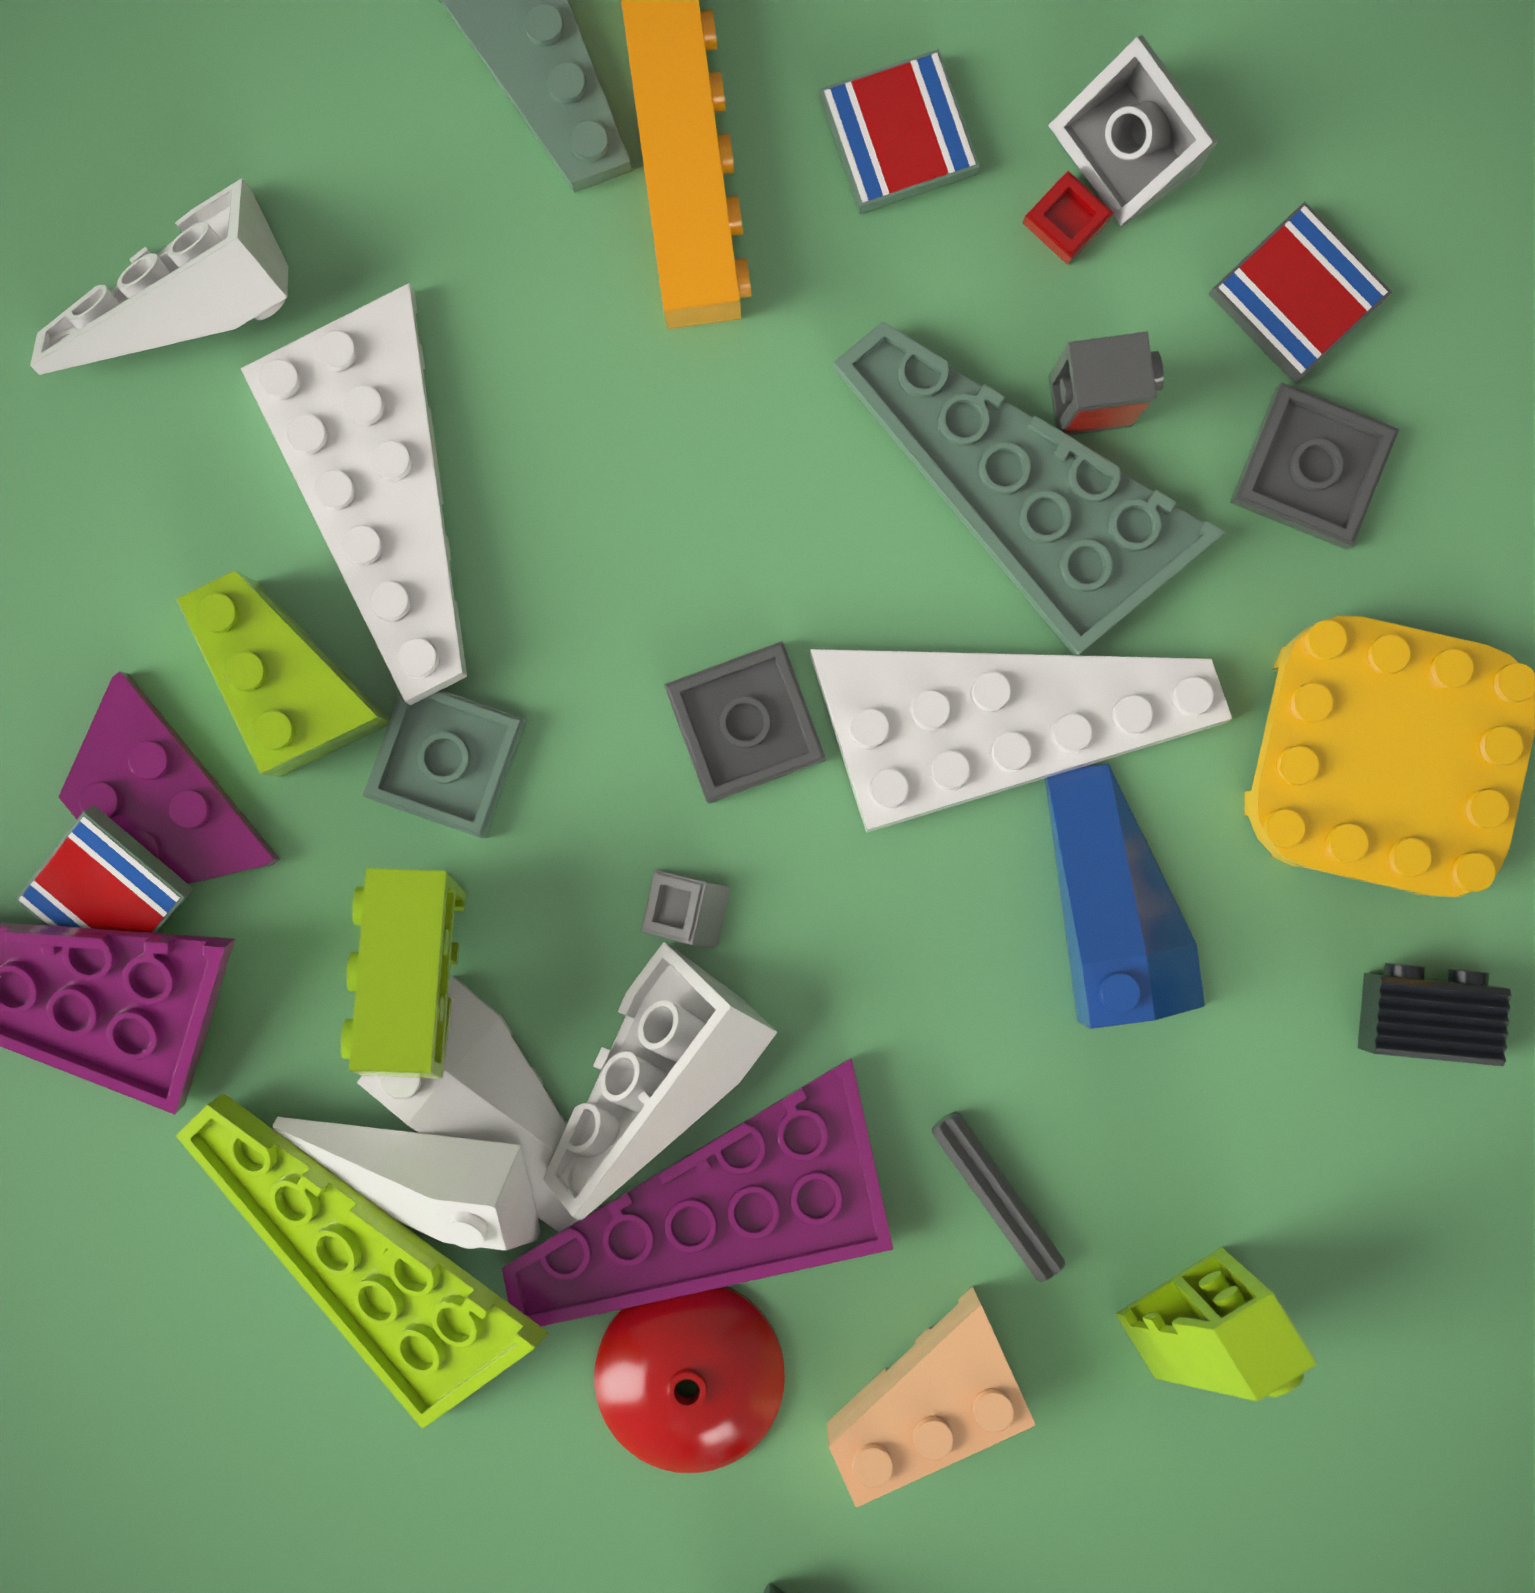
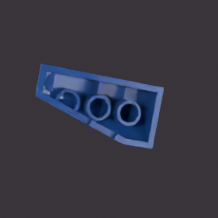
[1045,764,1205,1029]

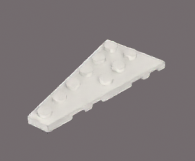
[240,283,467,705]
[810,649,1232,833]

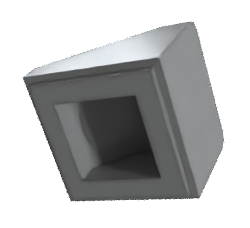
[641,870,729,948]

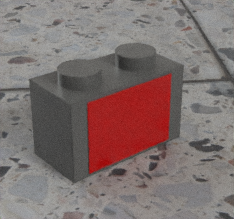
[1049,331,1164,436]

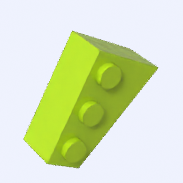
[1115,1247,1317,1402]

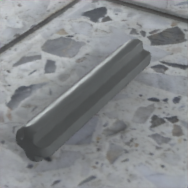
[932,1112,1065,1282]

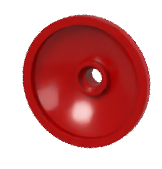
[594,1286,785,1474]

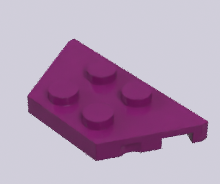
[58,671,280,884]

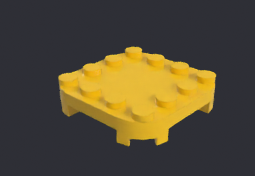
[1244,616,1535,897]

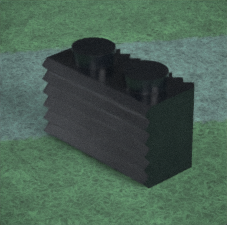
[1358,963,1512,1066]

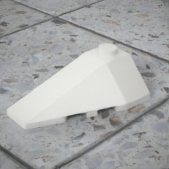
[30,178,289,375]
[543,942,777,1221]
[356,976,579,1232]
[272,1117,541,1250]

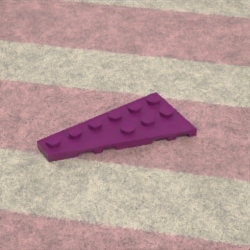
[0,922,235,1115]
[502,1058,894,1327]

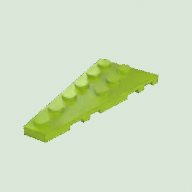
[176,1093,549,1429]

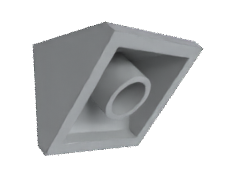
[1048,35,1219,226]

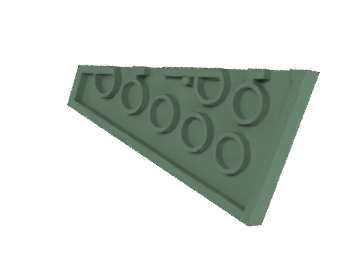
[833,322,1226,656]

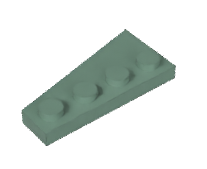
[438,0,632,193]

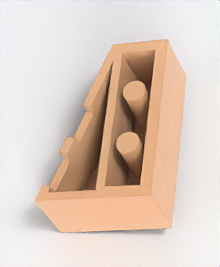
[827,1286,1036,1508]

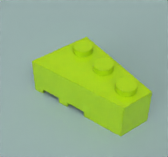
[176,570,390,777]
[341,868,467,1079]

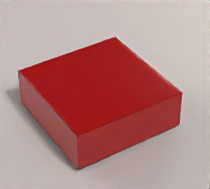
[1022,171,1114,265]

